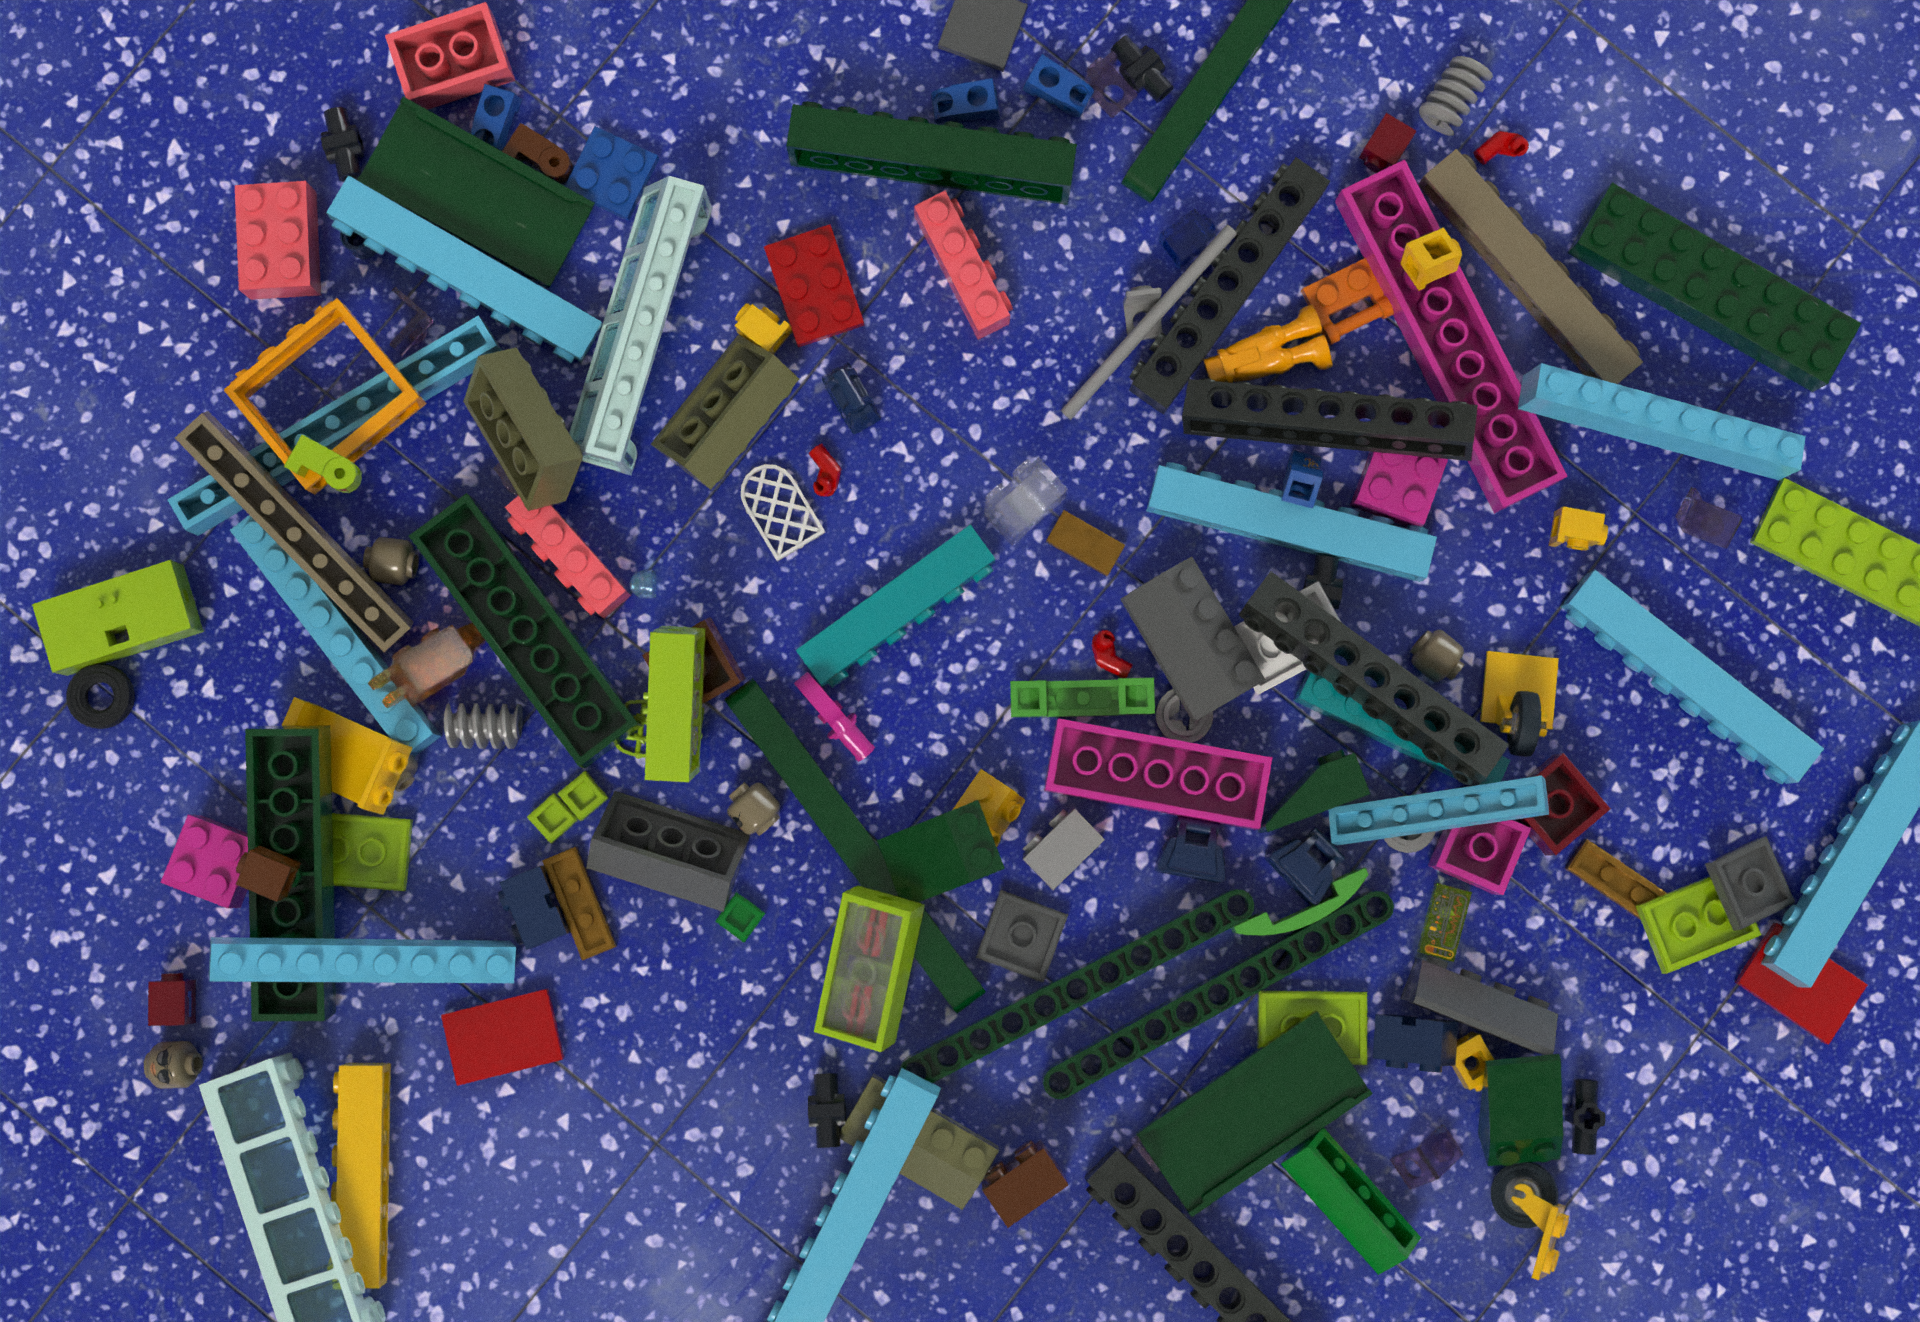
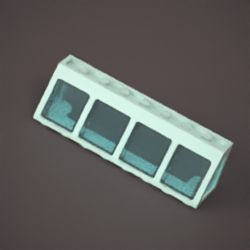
[569,176,713,476]
[199,1053,386,1322]

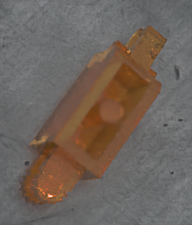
[368,623,486,708]

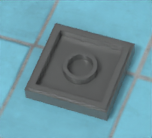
[938,0,1028,72]
[1705,836,1795,931]
[976,890,1068,983]

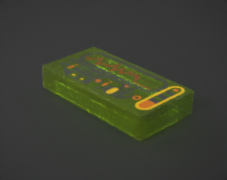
[1417,883,1472,962]

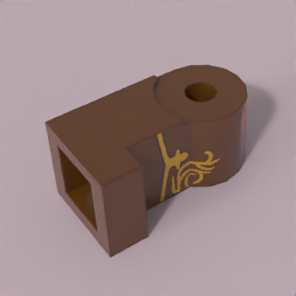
[502,123,573,184]

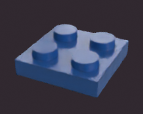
[565,126,659,221]

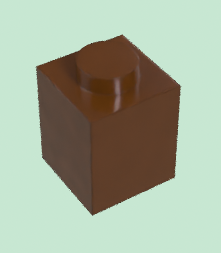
[236,846,301,902]

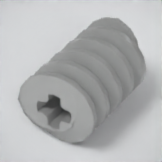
[1419,56,1493,136]
[444,703,523,749]

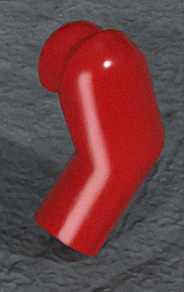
[1473,131,1529,165]
[809,443,841,497]
[1091,630,1133,678]

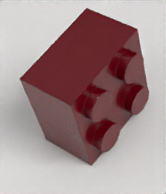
[1515,753,1611,856]

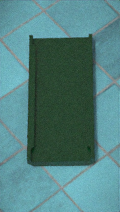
[357,96,595,288]
[1135,1010,1373,1217]

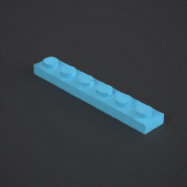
[1328,775,1549,846]

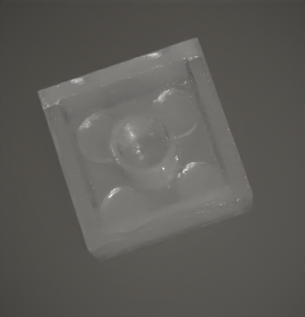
[984,457,1068,546]

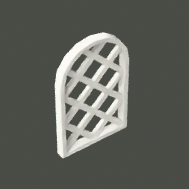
[741,464,826,562]

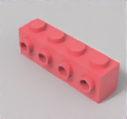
[914,190,1013,340]
[505,495,631,619]

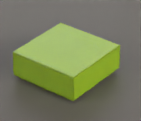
[558,771,609,821]
[527,793,579,844]

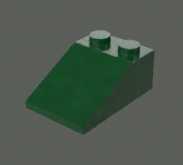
[1257,749,1370,833]
[877,800,1005,902]
[1478,1054,1563,1166]

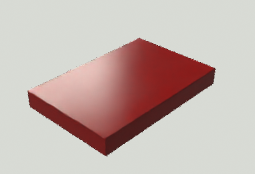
[1735,923,1868,1045]
[441,989,565,1086]

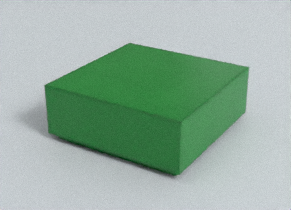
[715,892,766,943]

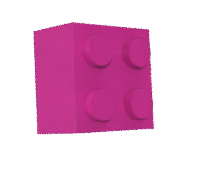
[1350,452,1448,527]
[160,814,248,909]
[1428,820,1531,895]

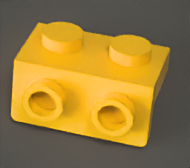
[953,769,1025,847]

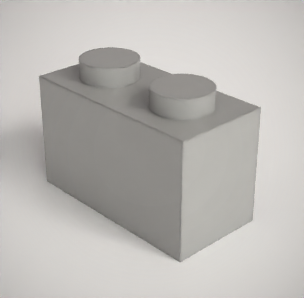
[1022,809,1105,890]

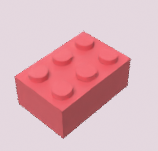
[385,2,515,110]
[235,181,321,300]

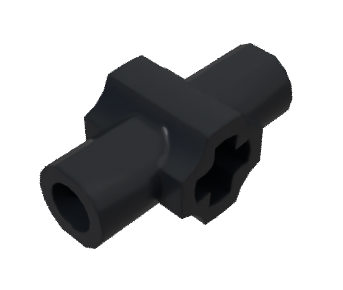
[1111,35,1174,103]
[321,107,365,182]
[1303,555,1343,609]
[808,1073,846,1148]
[1565,1079,1605,1155]

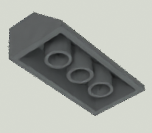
[1120,557,1265,722]
[586,791,750,912]
[1400,955,1558,1055]

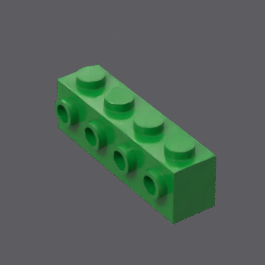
[1281,1128,1421,1275]

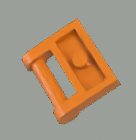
[1301,258,1394,345]

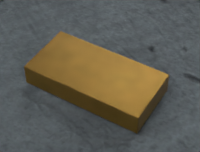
[1046,510,1125,577]

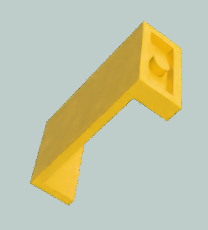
[282,697,412,815]

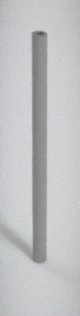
[1060,225,1237,420]

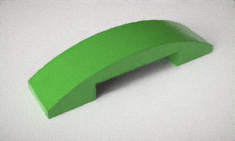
[1010,678,1155,718]
[1231,868,1369,936]

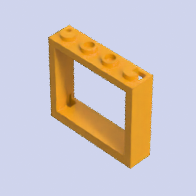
[224,298,427,495]

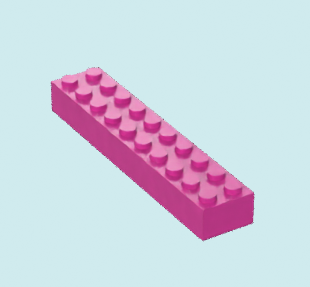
[1335,160,1567,514]

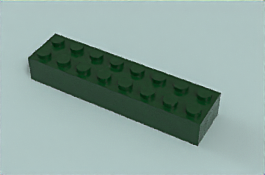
[786,101,1077,205]
[1567,182,1862,392]
[409,493,643,769]
[245,725,336,1022]

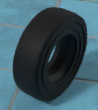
[66,664,135,729]

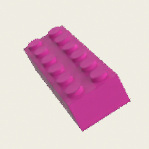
[1044,718,1272,830]

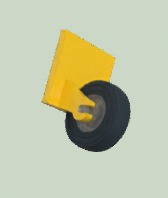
[1480,651,1559,757]
[1491,1162,1570,1280]

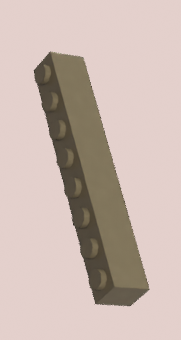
[1418,149,1643,384]
[175,411,414,652]

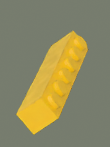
[329,1063,391,1289]

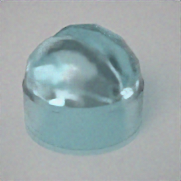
[630,570,657,599]

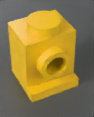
[1400,227,1462,291]
[735,303,792,354]
[1549,506,1608,550]
[1452,1032,1494,1092]

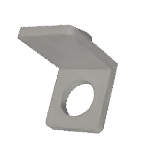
[1123,285,1162,340]

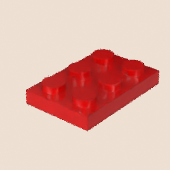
[764,224,865,348]

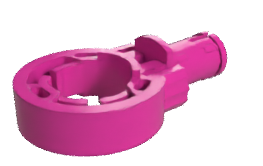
[794,672,875,762]

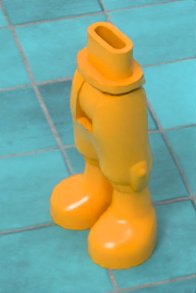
[1203,304,1333,383]

